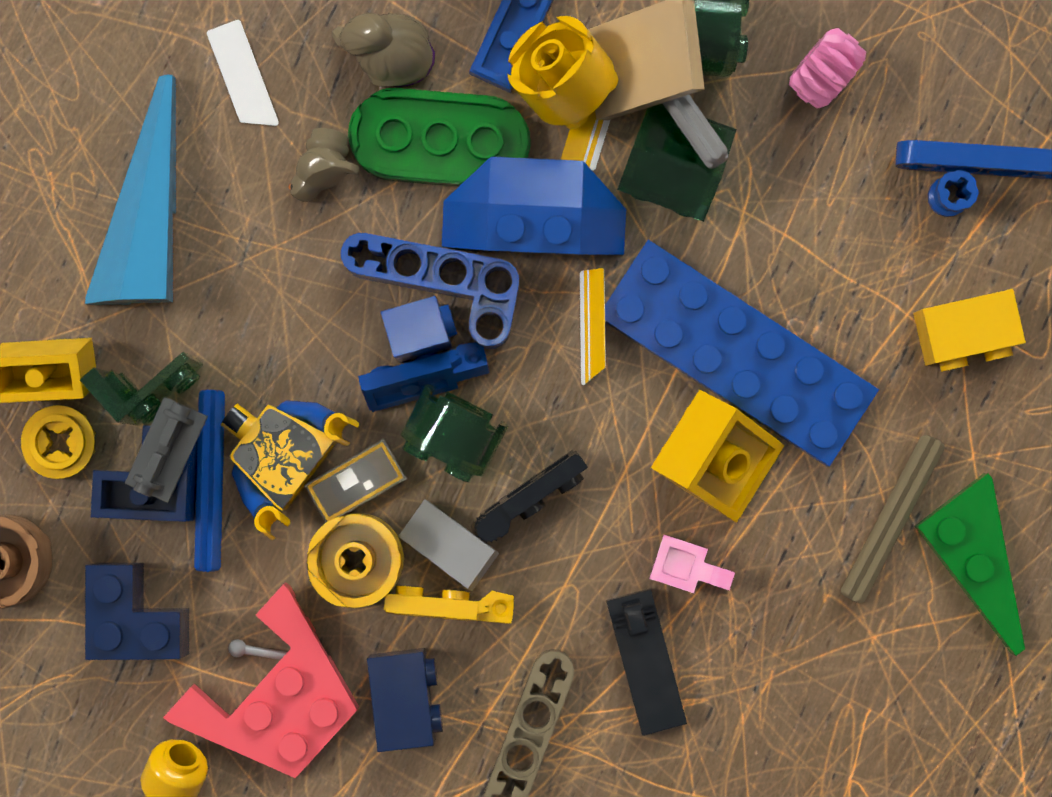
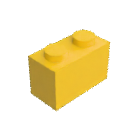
[913,289,1026,372]
[0,338,99,403]

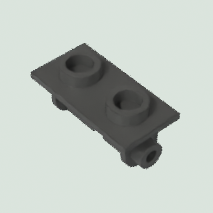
[125,397,208,503]

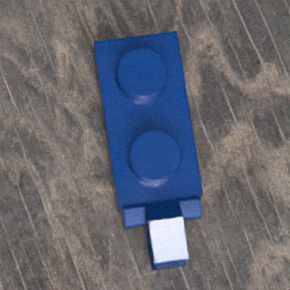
[358,342,490,412]

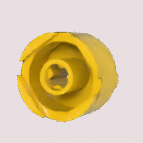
[507,16,619,129]
[307,513,404,608]

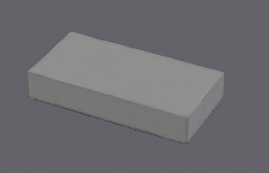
[398,499,499,591]

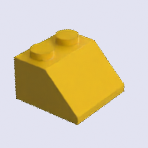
[651,389,785,523]

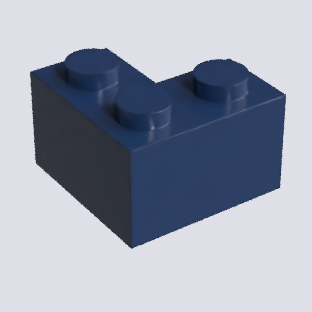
[90,425,197,522]
[85,563,189,660]

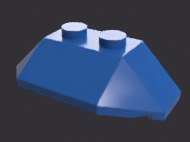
[442,157,626,255]

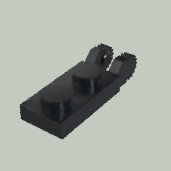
[475,450,588,543]

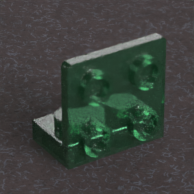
[80,352,204,426]

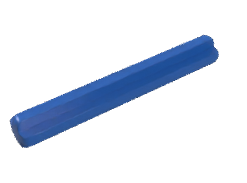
[194,390,225,572]

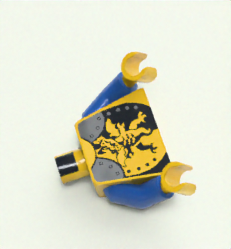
[221,400,359,540]

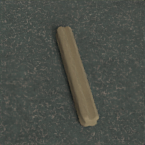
[841,435,945,604]

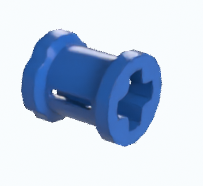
[928,170,979,217]

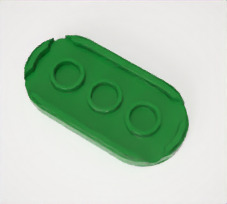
[348,88,531,187]

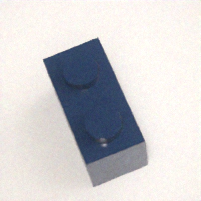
[367,648,443,752]

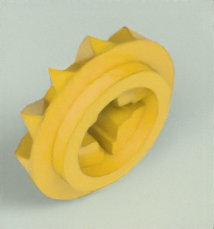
[21,405,96,479]

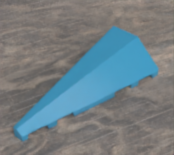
[85,75,176,305]

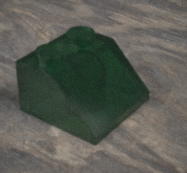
[617,103,737,222]

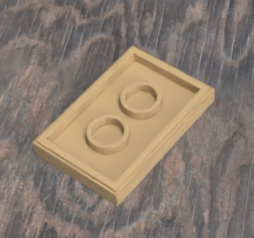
[588,0,705,120]

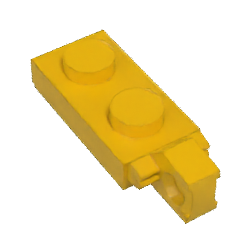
[384,586,514,624]

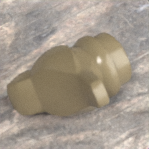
[288,128,359,202]

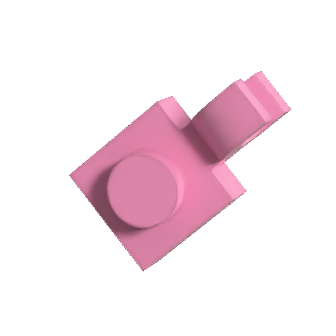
[650,535,735,593]

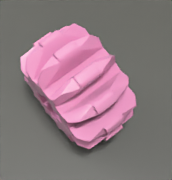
[789,28,866,109]

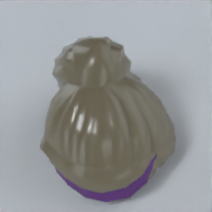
[332,12,435,87]

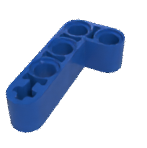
[341,233,519,349]

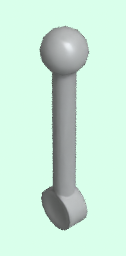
[228,639,287,660]

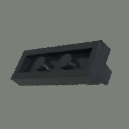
[606,588,687,736]

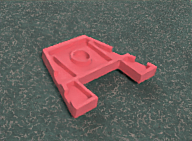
[163,582,359,778]

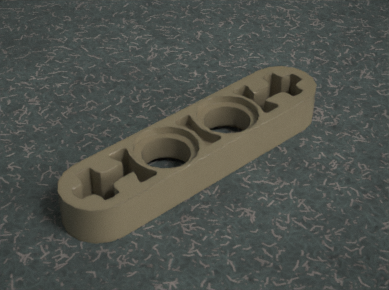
[483,649,574,797]

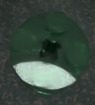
[694,0,749,77]
[400,384,509,483]

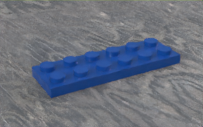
[605,240,879,467]

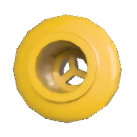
[140,739,208,797]

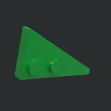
[914,473,1025,656]

